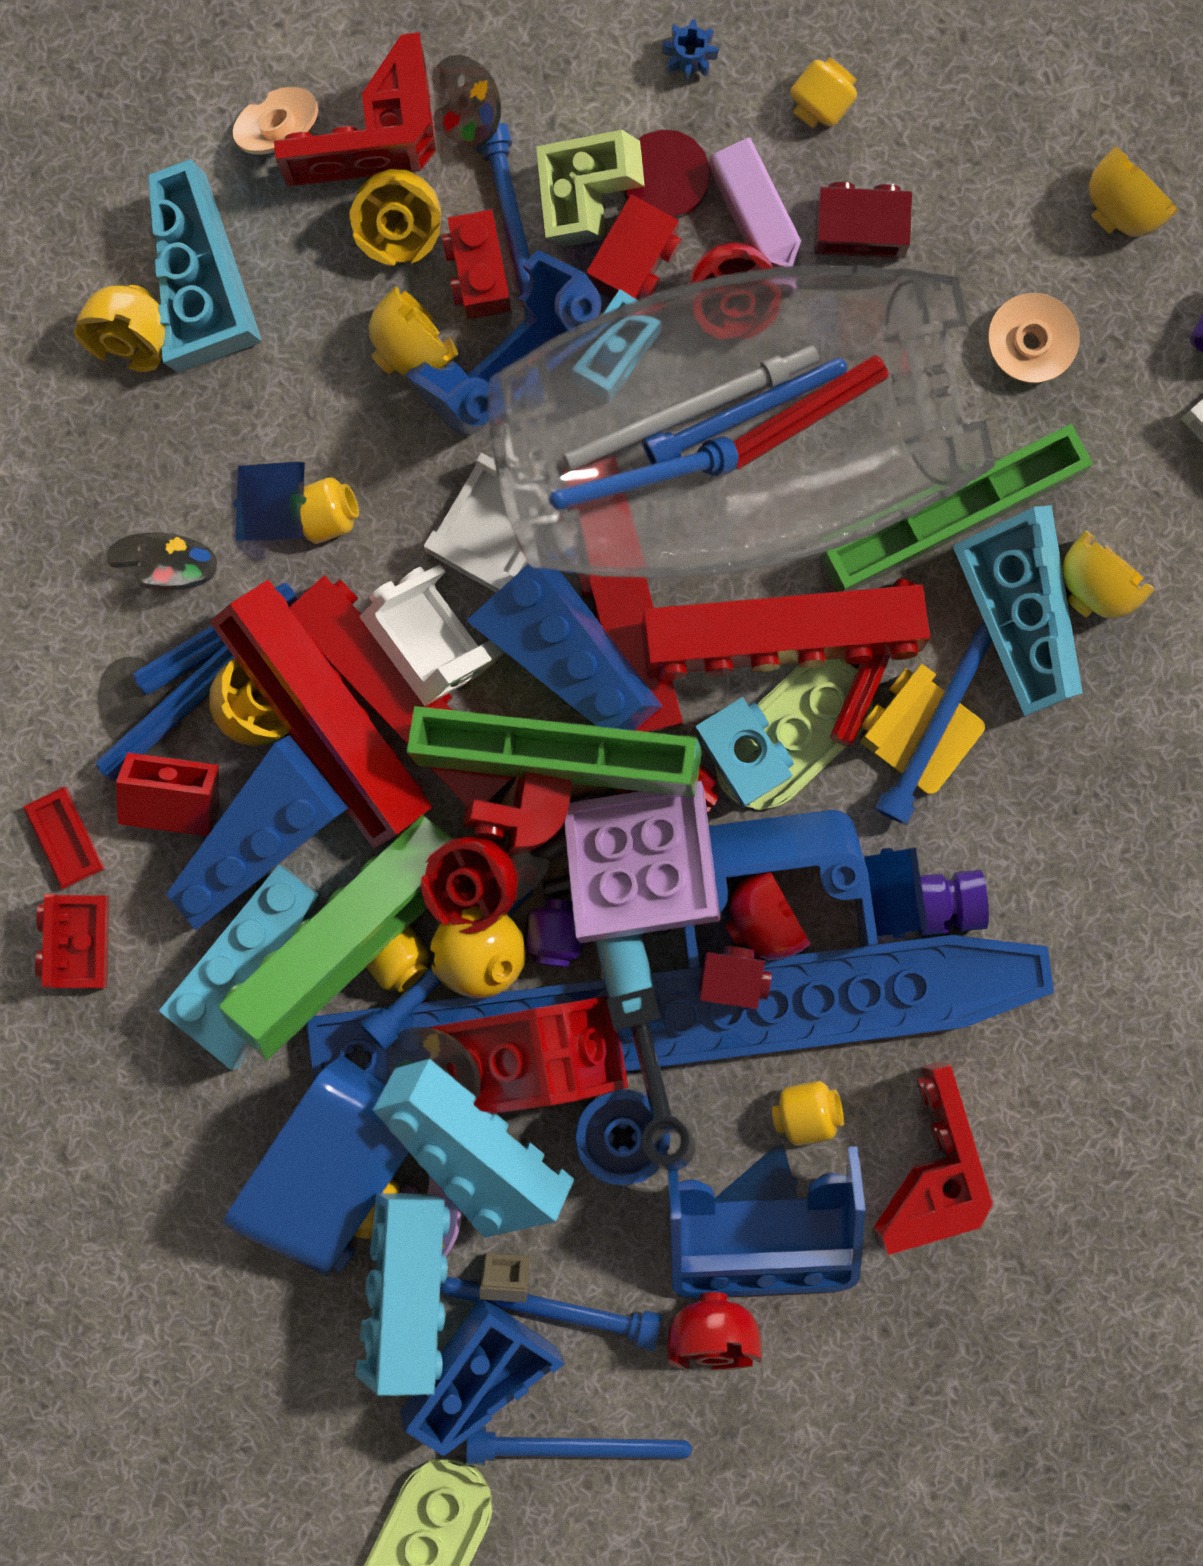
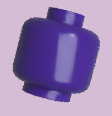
[524,899,584,967]

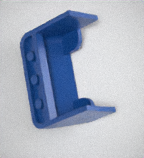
[682,810,878,968]
[668,1147,866,1298]

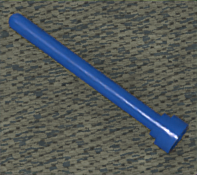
[474,123,531,319]
[642,358,847,465]
[549,436,738,510]
[874,621,992,825]
[359,881,534,1051]
[440,1277,662,1352]
[466,1427,692,1466]

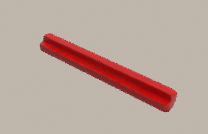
[733,355,889,470]
[830,578,916,747]

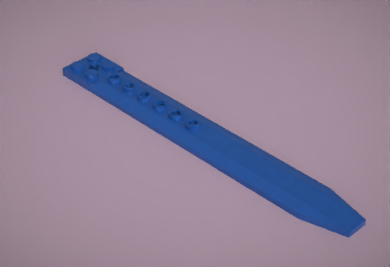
[307,935,1054,1085]

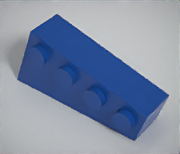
[466,560,662,731]
[166,735,349,931]

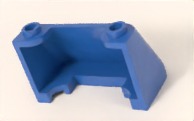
[405,250,601,435]
[222,1055,413,1276]

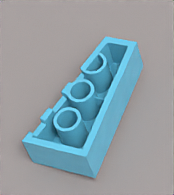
[148,159,262,372]
[952,505,1083,716]
[159,865,321,1070]
[373,1059,574,1238]
[355,1193,450,1395]

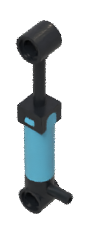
[543,874,695,1171]

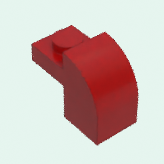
[463,772,572,854]

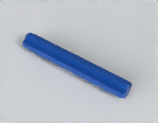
[133,583,298,694]
[96,645,235,781]

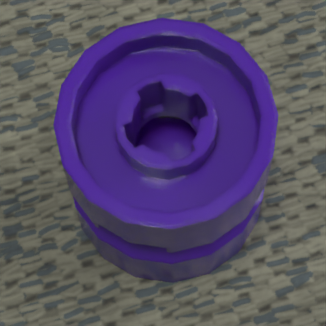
[914,870,989,935]

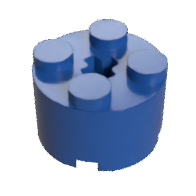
[576,1088,670,1185]

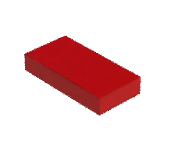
[23,787,106,890]

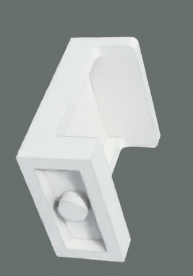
[424,452,556,593]
[359,565,506,706]

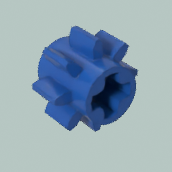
[662,19,719,82]

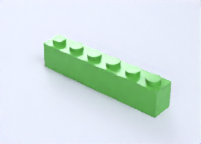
[819,423,1093,592]
[407,706,702,797]
[218,815,453,1061]

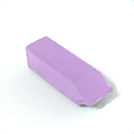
[709,138,801,287]

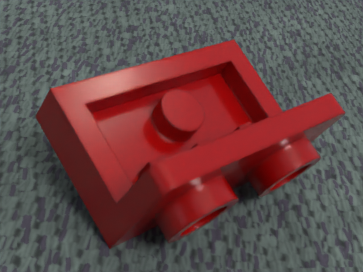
[35,894,110,988]

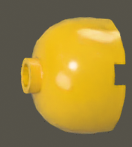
[1089,145,1179,237]
[349,169,441,265]
[74,285,165,372]
[369,286,458,377]
[1062,530,1155,619]
[209,658,289,747]
[430,906,526,999]

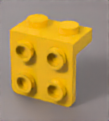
[859,663,985,794]

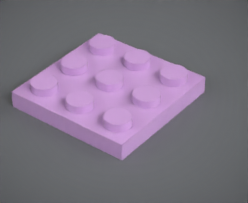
[564,781,720,943]

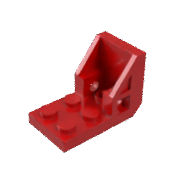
[274,32,436,187]
[420,996,629,1114]
[873,1062,993,1255]

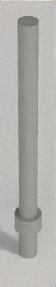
[562,345,820,471]

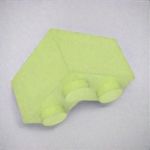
[536,130,645,246]

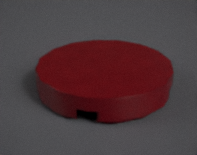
[623,129,710,219]

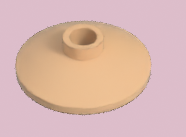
[233,87,318,155]
[988,293,1080,383]

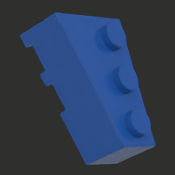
[400,1299,565,1456]

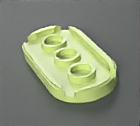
[715,659,873,810]
[364,1457,492,1566]

